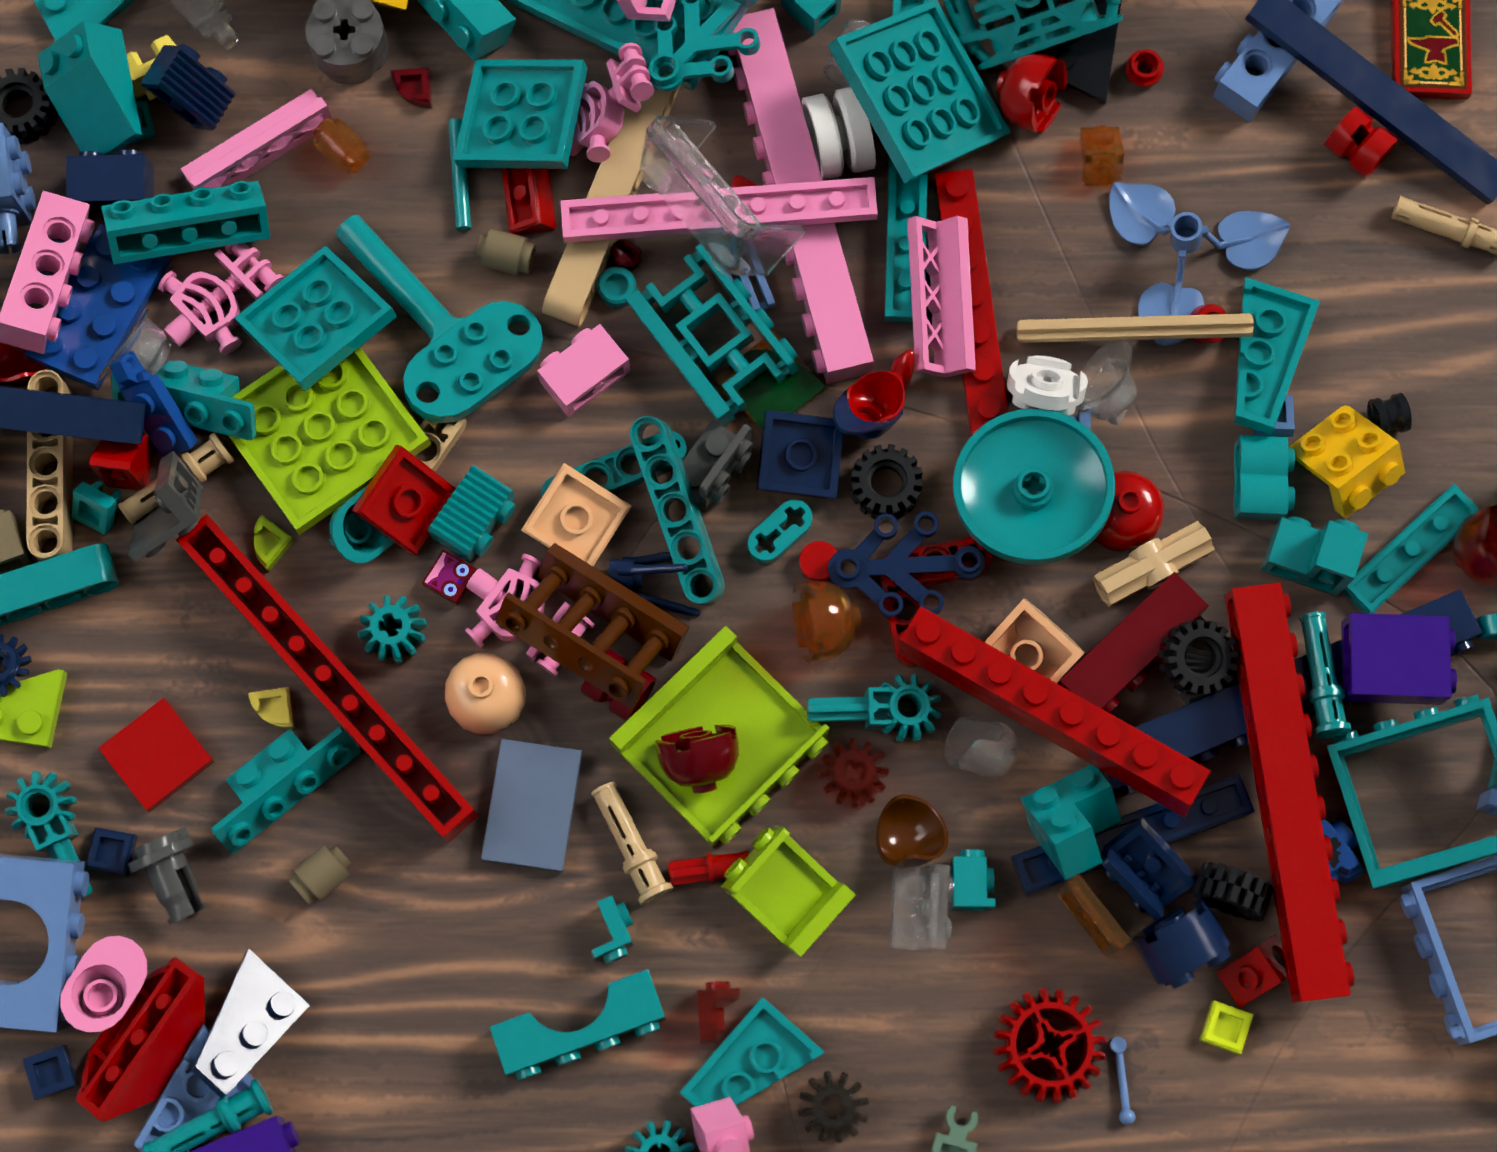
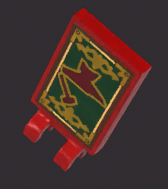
[1391,0,1472,100]

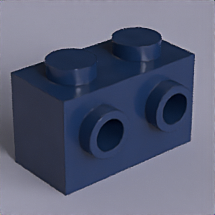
[66,149,154,212]

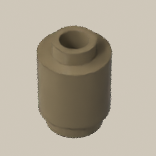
[476,228,536,275]
[289,844,352,905]

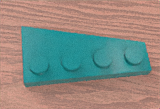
[1234,277,1320,436]

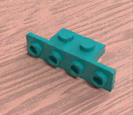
[110,360,256,441]
[211,727,361,854]

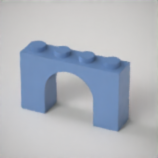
[0,854,89,1033]

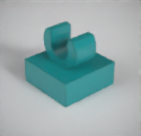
[71,481,121,535]

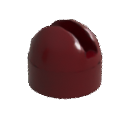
[610,238,642,271]

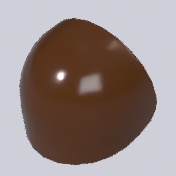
[876,794,948,868]

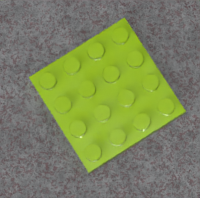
[229,347,431,535]

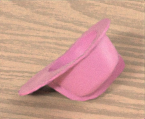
[60,936,147,1033]

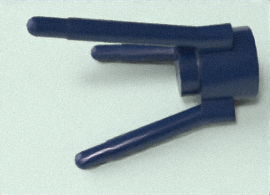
[609,551,701,617]

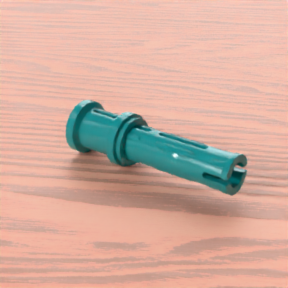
[1299,612,1352,738]
[142,1078,274,1152]

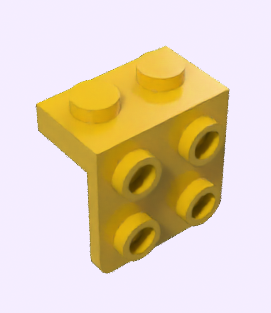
[1289,406,1406,519]

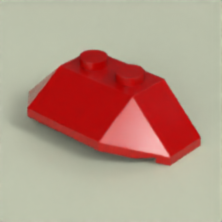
[75,957,205,1122]

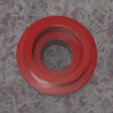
[1125,49,1164,87]

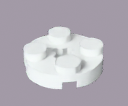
[1007,356,1088,416]

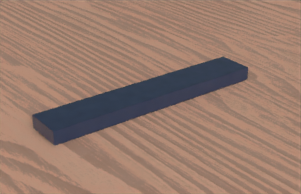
[1011,774,1255,896]

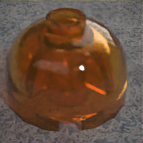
[792,581,861,663]

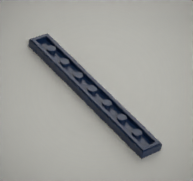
[1244,0,1497,205]

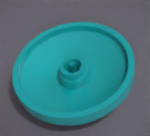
[953,409,1115,565]

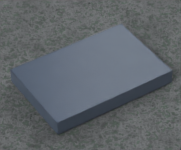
[481,739,582,873]

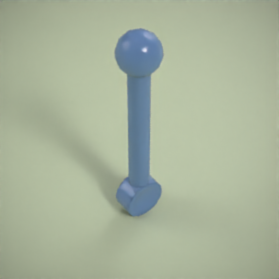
[1109,1037,1135,1125]

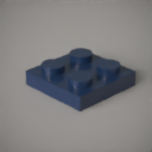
[756,410,843,500]

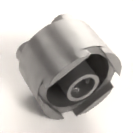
[305,0,389,85]

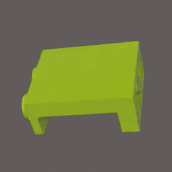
[720,825,856,957]

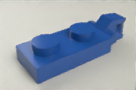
[109,351,198,458]

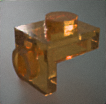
[1080,125,1125,186]

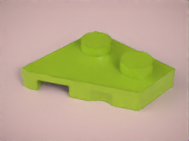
[0,669,68,749]

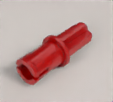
[668,850,749,886]

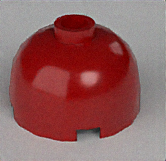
[996,53,1067,133]
[1095,470,1165,552]

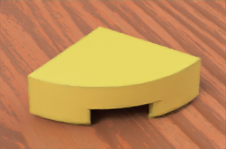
[248,687,295,729]

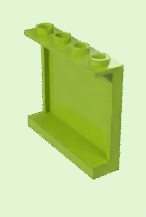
[609,626,829,848]

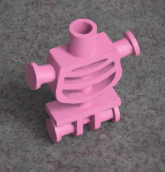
[570,43,654,163]
[158,243,285,355]
[465,554,595,677]

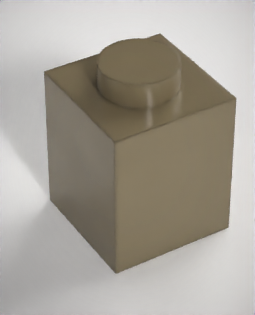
[0,510,34,574]

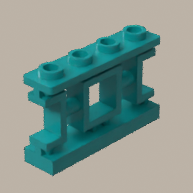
[625,243,798,427]

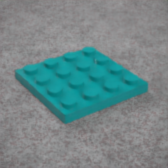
[827,0,1011,184]

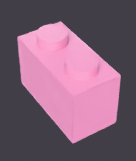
[537,324,630,418]

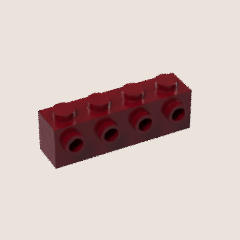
[1058,571,1209,713]

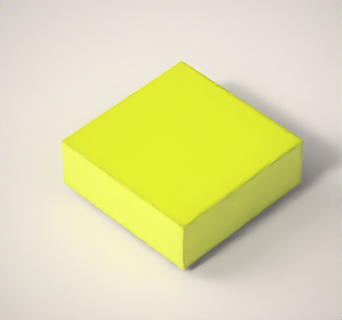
[1199,1000,1254,1055]

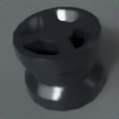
[1367,393,1412,434]

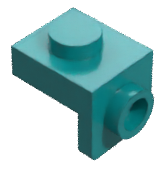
[591,895,634,964]

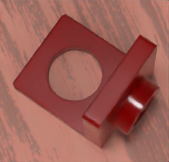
[1216,934,1287,1008]

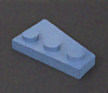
[134,1024,254,1152]

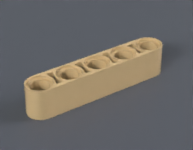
[26,370,73,561]

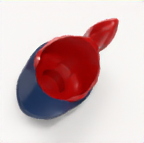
[833,349,915,440]

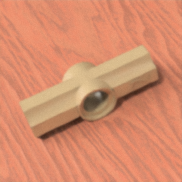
[1092,521,1215,608]

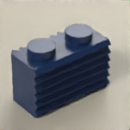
[140,44,236,131]

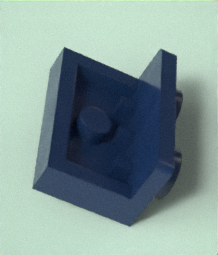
[1102,818,1197,921]

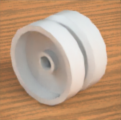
[801,87,876,181]

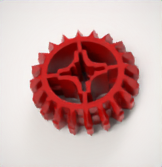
[993,988,1106,1103]

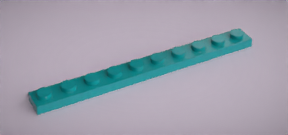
[884,0,931,322]

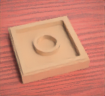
[521,463,631,566]

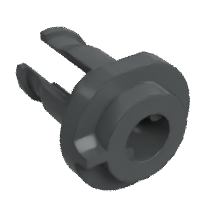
[128,826,208,925]

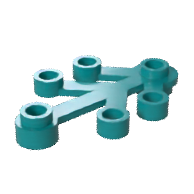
[648,0,761,92]

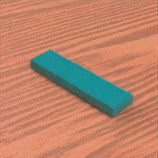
[1342,483,1482,614]

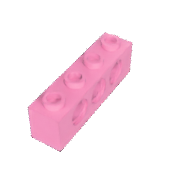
[0,191,94,354]

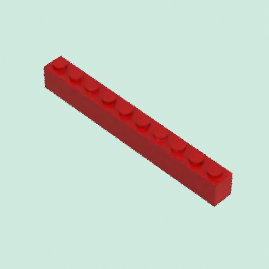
[176,514,479,844]
[1224,582,1354,1003]

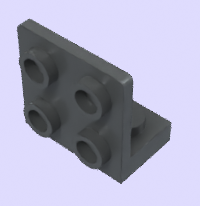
[667,420,754,512]
[128,451,203,562]

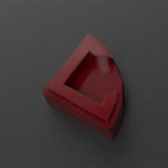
[391,68,432,108]

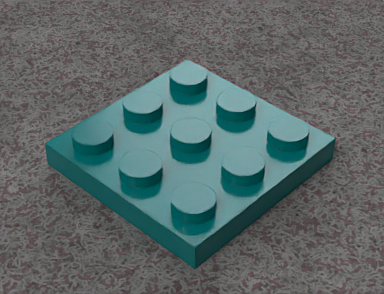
[453,60,588,169]
[235,245,397,391]

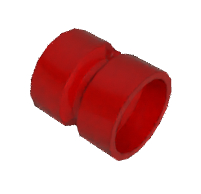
[1323,106,1399,179]

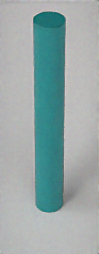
[448,118,471,232]

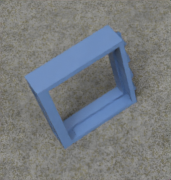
[1400,856,1497,1046]

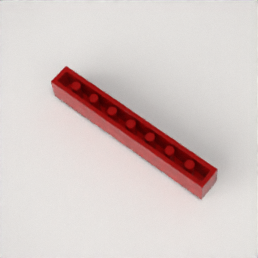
[899,606,1211,818]

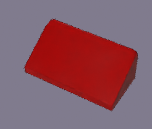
[501,168,557,235]

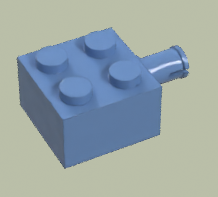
[0,122,36,254]

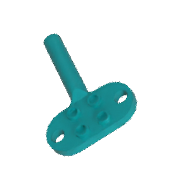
[336,215,543,423]

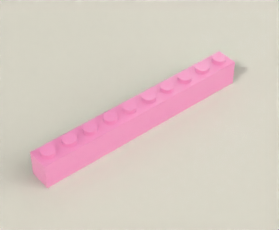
[727,8,874,385]

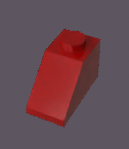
[89,431,155,491]

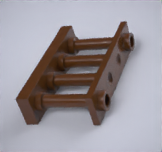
[495,543,689,709]

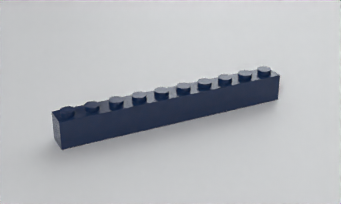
[1098,589,1482,797]

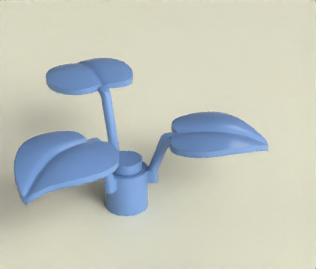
[1109,182,1290,346]

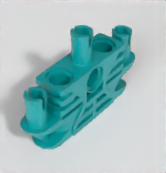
[943,0,1123,70]

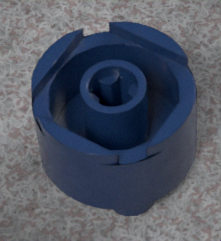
[1132,899,1231,989]

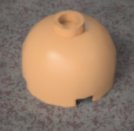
[445,653,526,735]

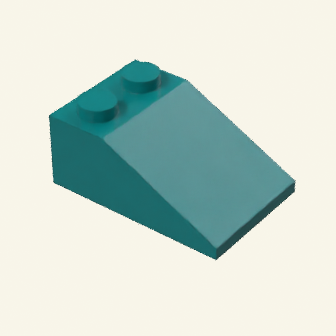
[38,20,142,155]

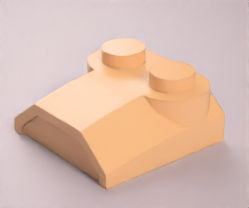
[985,599,1085,684]

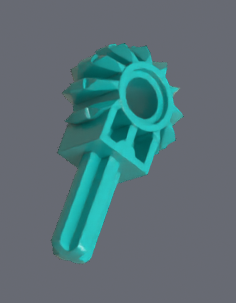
[807,674,942,742]
[5,771,93,899]

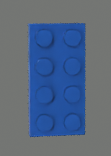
[25,224,172,390]

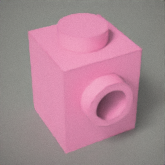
[690,1097,754,1152]

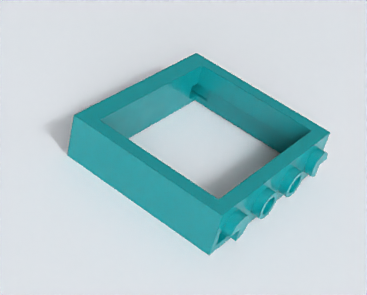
[1327,694,1497,890]

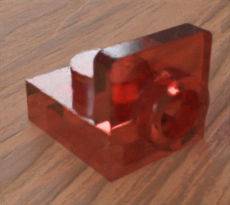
[697,981,740,1044]

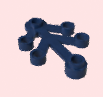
[828,511,985,619]

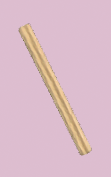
[1017,314,1254,343]

